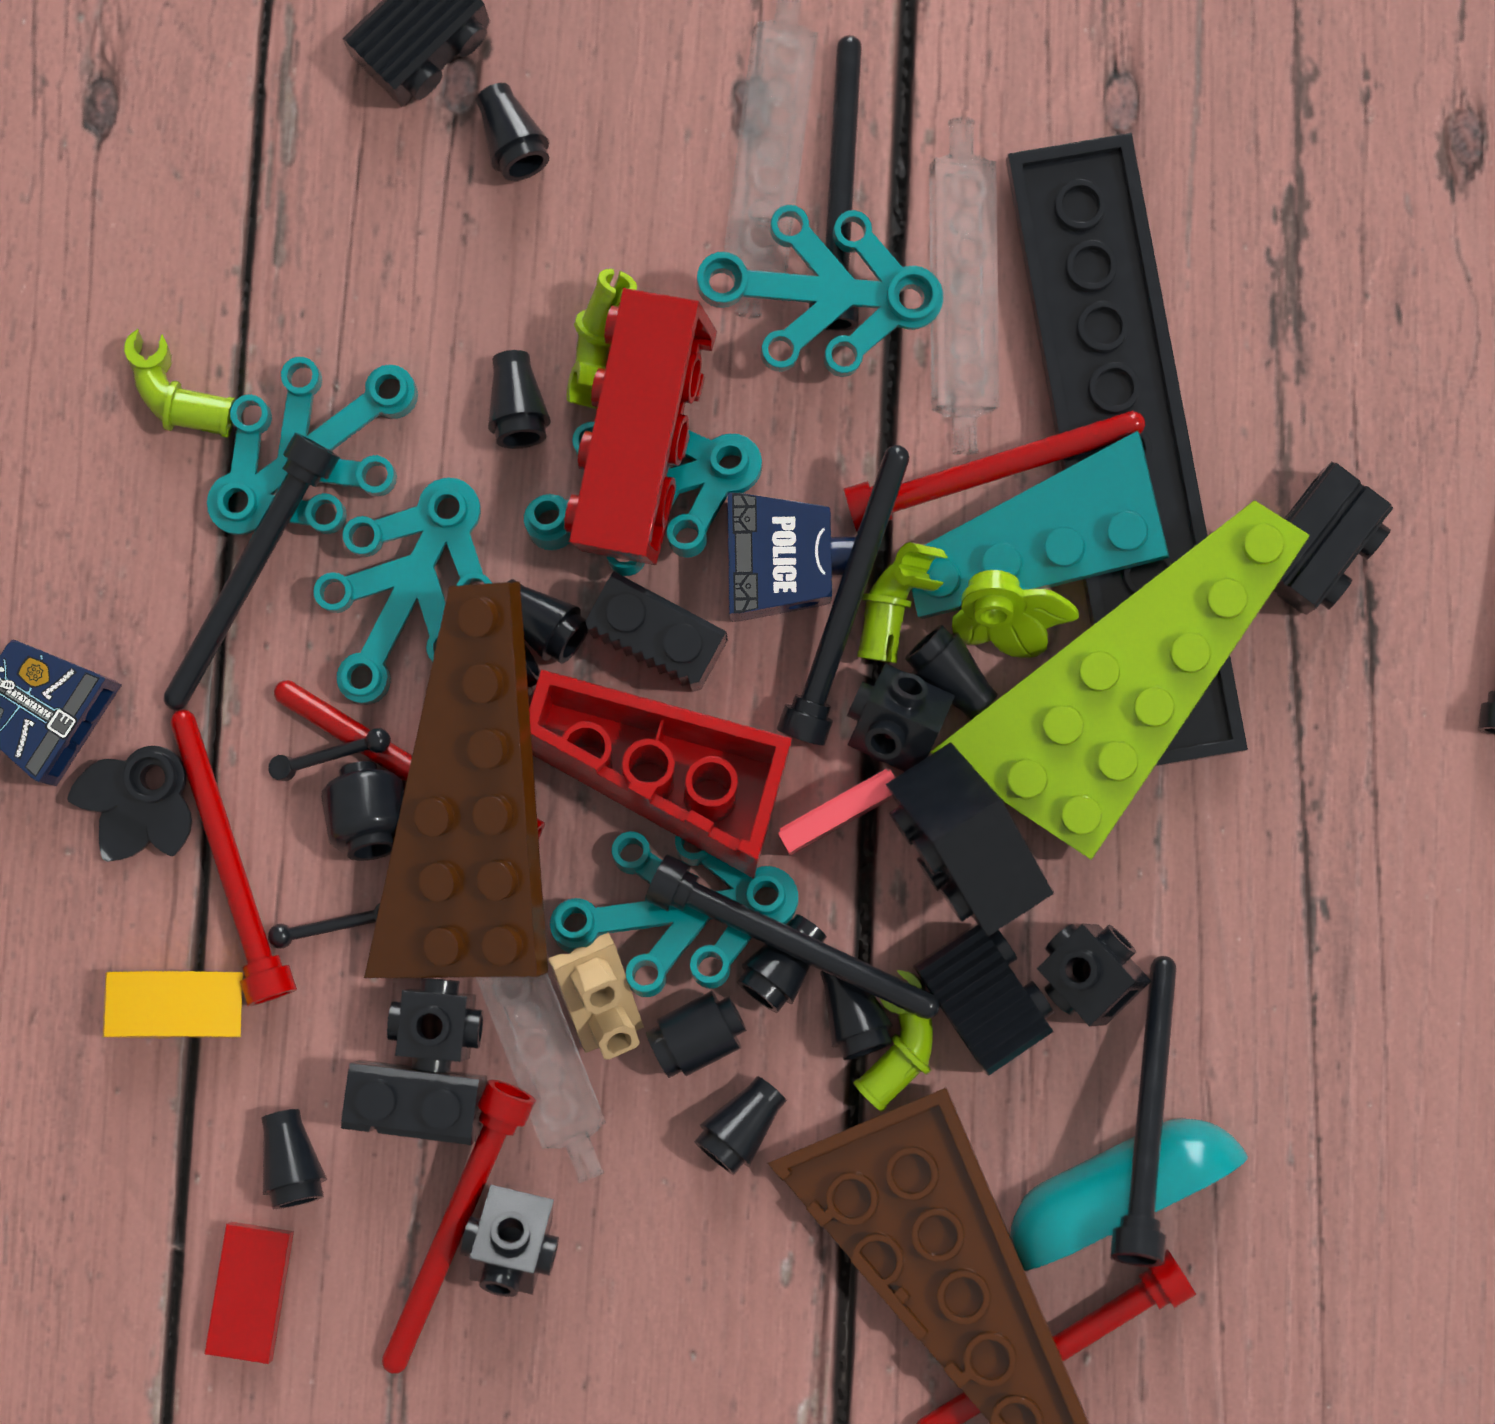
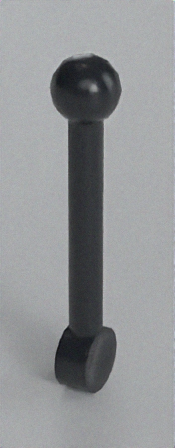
[268,728,391,781]
[268,903,380,949]

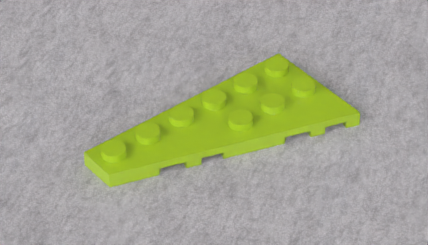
[930,500,1310,860]

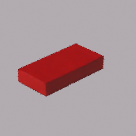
[205,1222,294,1364]

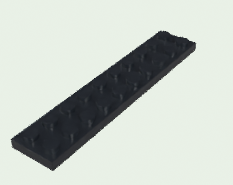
[1006,133,1248,767]

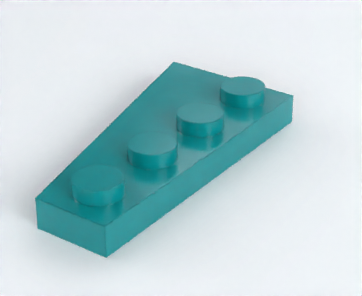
[912,431,1170,619]

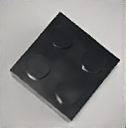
[886,742,1054,937]

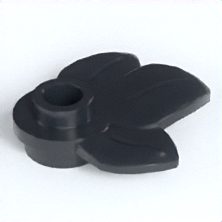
[67,746,192,862]

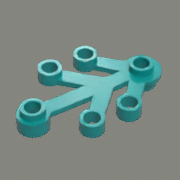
[696,205,943,377]
[207,357,418,535]
[524,422,763,576]
[314,478,492,705]
[550,831,799,997]

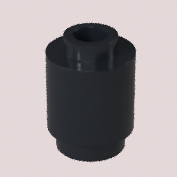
[646,991,747,1078]

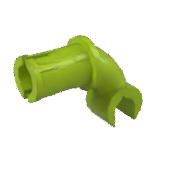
[566,269,637,409]
[124,329,235,438]
[857,542,948,664]
[853,970,933,1112]

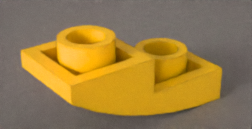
[102,971,243,1039]

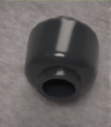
[321,761,404,861]

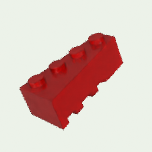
[564,288,717,565]
[529,669,792,879]

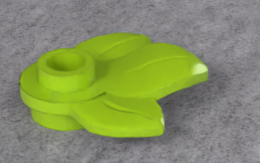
[952,570,1079,658]

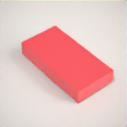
[778,769,895,856]

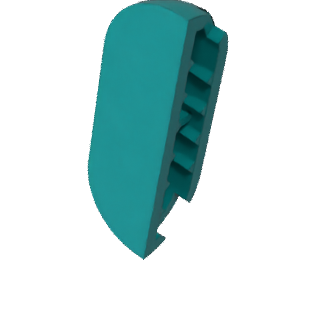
[1010,1118,1248,1271]

